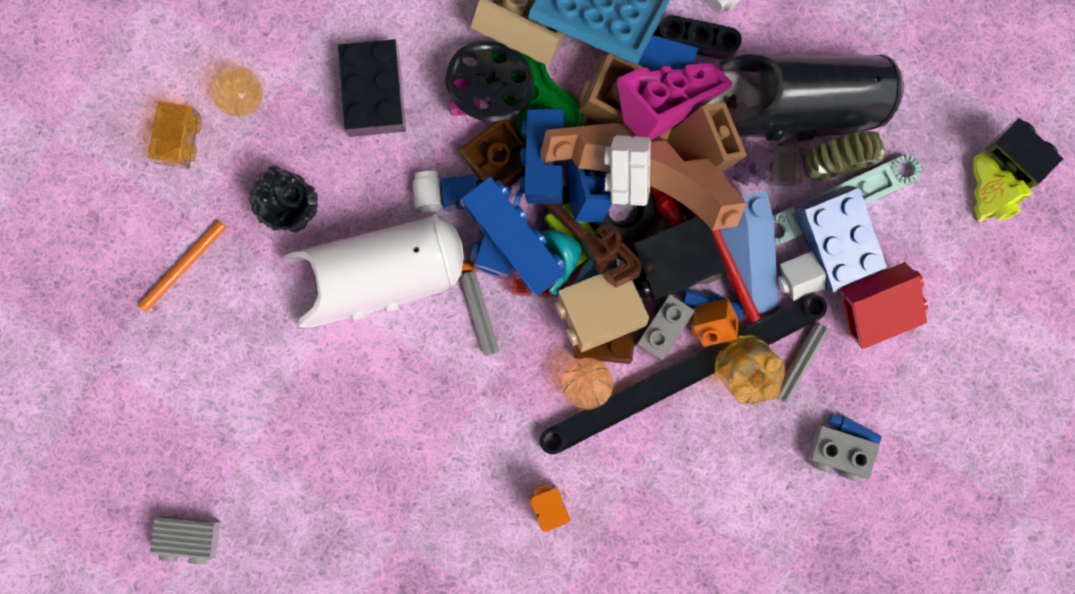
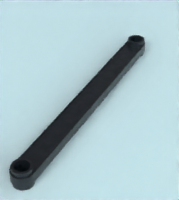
[540,294,827,455]

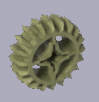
[804,131,885,180]

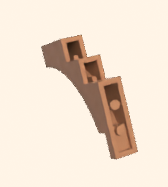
[540,122,747,230]

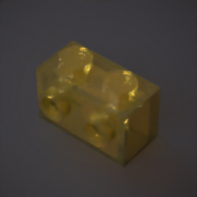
[147,101,202,169]

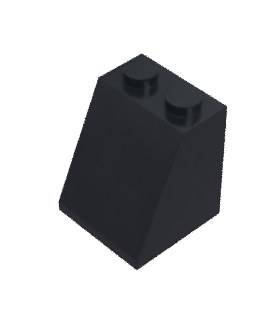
[631,216,727,302]

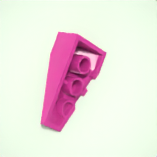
[617,63,733,140]

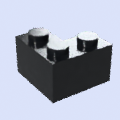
[985,118,1063,188]

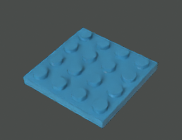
[528,0,671,65]

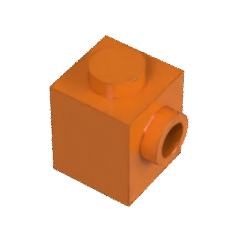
[690,299,739,347]

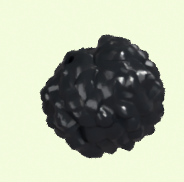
[248,165,318,233]

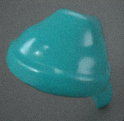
[541,229,582,295]

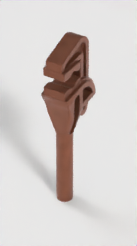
[543,204,642,288]

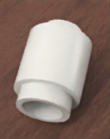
[413,171,444,215]

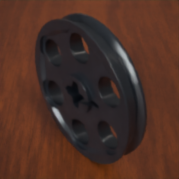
[446,41,534,122]

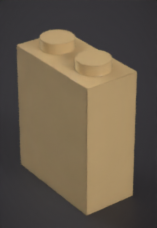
[555,268,649,352]

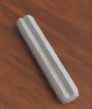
[460,271,499,356]
[774,323,829,403]

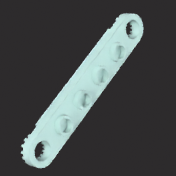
[773,155,922,246]

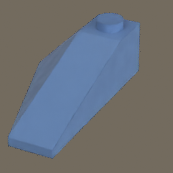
[719,191,779,313]

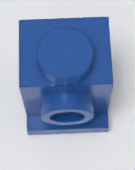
[441,175,483,212]

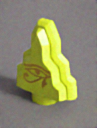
[973,152,1033,222]

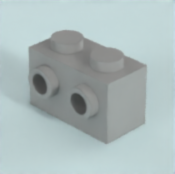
[807,426,880,482]

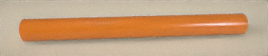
[138,220,227,312]

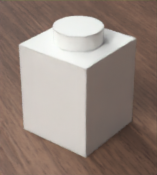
[777,251,826,302]

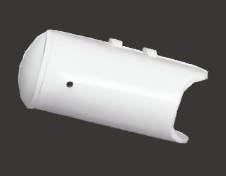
[283,213,464,328]

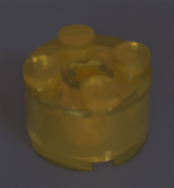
[715,335,785,405]

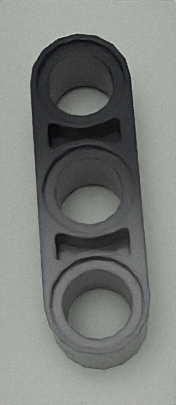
[657,15,742,59]

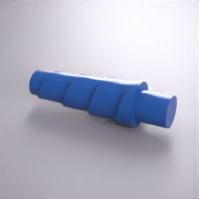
[827,413,882,444]

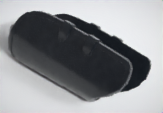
[719,54,904,141]

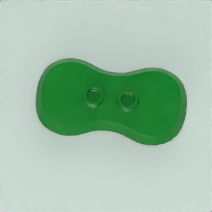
[486,43,583,142]

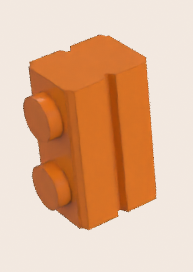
[530,482,570,532]

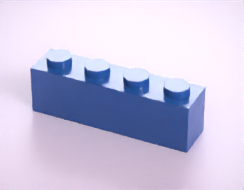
[460,177,566,299]

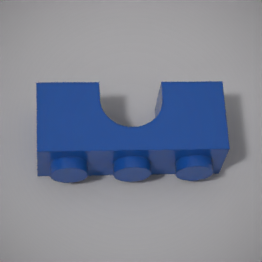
[520,109,565,204]

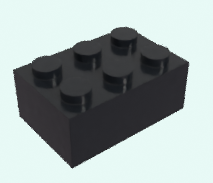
[338,39,406,137]

